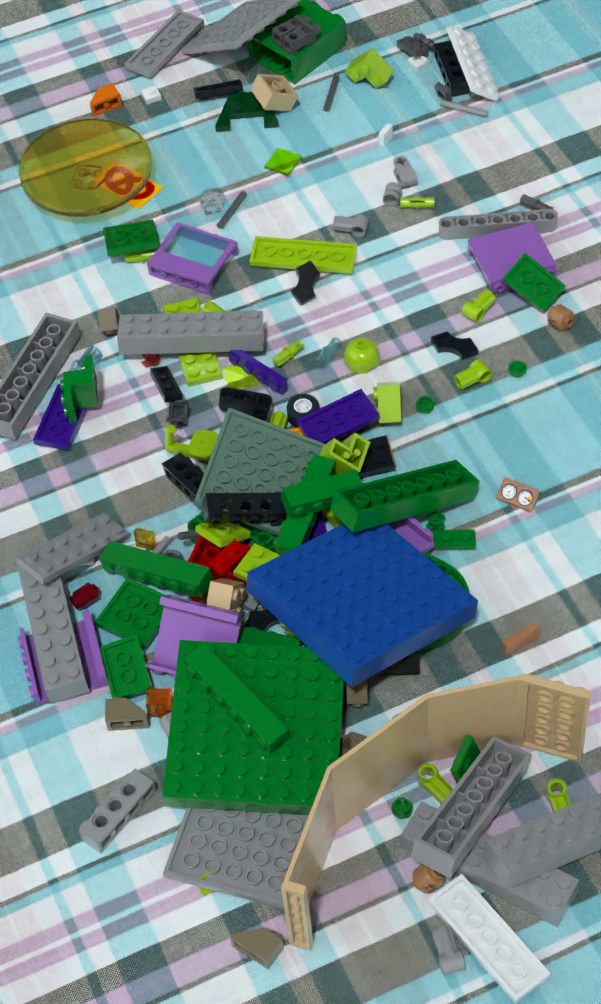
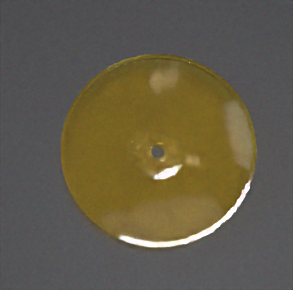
[19,119,152,217]

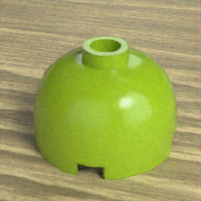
[344,338,380,374]

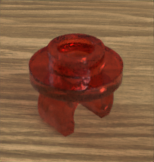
[142,353,160,368]

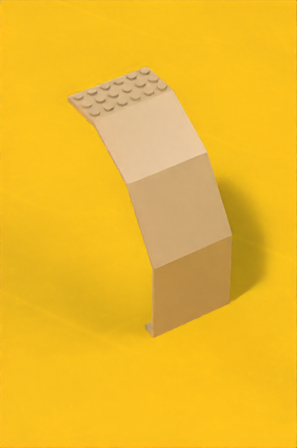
[281,674,592,951]

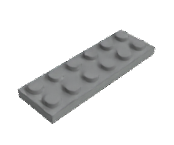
[125,10,204,78]
[16,513,130,584]

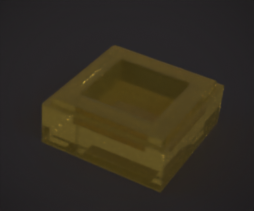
[134,528,156,550]

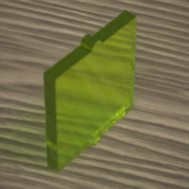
[264,148,302,176]
[223,365,260,389]

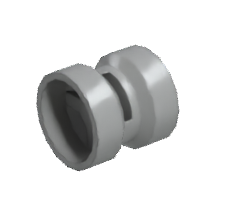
[383,182,402,206]

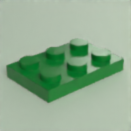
[502,253,566,314]
[99,634,153,699]

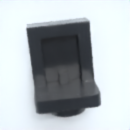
[166,402,189,428]

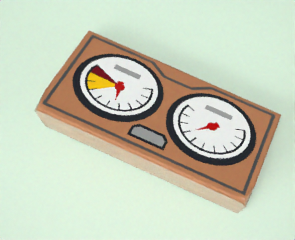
[496,477,540,512]

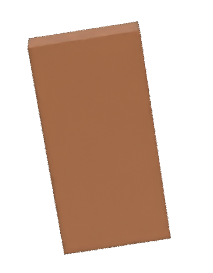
[502,622,540,657]

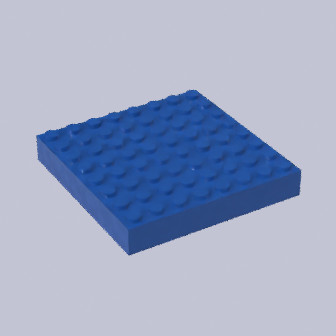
[246,524,478,688]

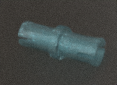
[314,337,342,369]

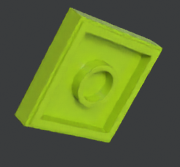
[195,523,251,548]

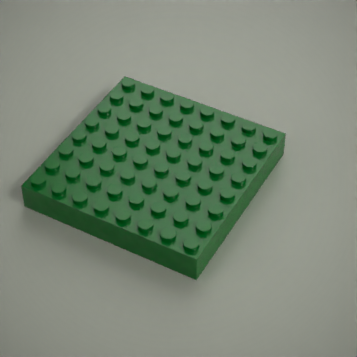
[162,640,344,815]

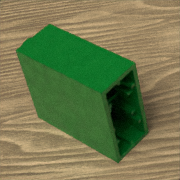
[248,0,346,84]

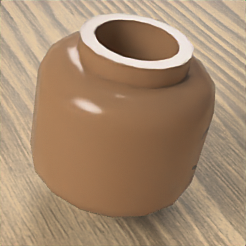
[547,304,574,331]
[412,864,445,894]

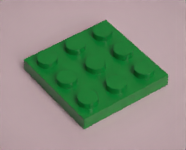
[103,219,159,257]
[95,578,164,649]

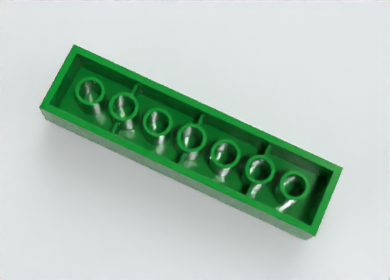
[330,460,480,533]

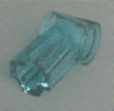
[69,346,102,371]

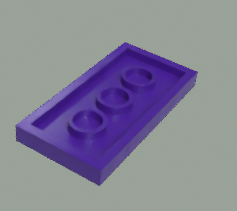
[33,384,87,451]
[296,389,380,444]

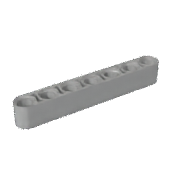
[439,209,558,240]

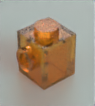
[146,688,173,718]

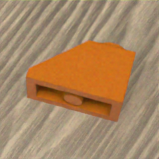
[90,83,122,117]

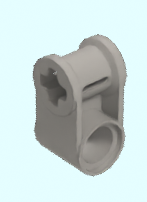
[393,156,418,188]

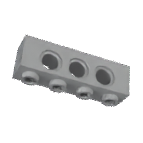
[78,768,157,854]

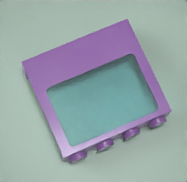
[147,222,239,296]

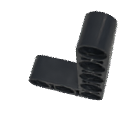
[219,387,272,422]

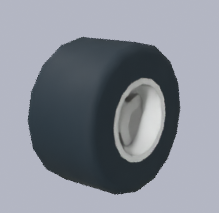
[286,394,320,428]

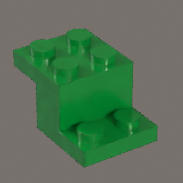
[60,355,98,424]

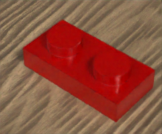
[207,539,249,578]

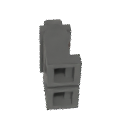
[272,15,321,56]

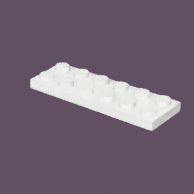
[447,25,500,101]
[427,874,551,1004]

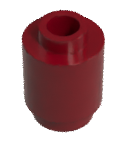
[69,582,100,610]

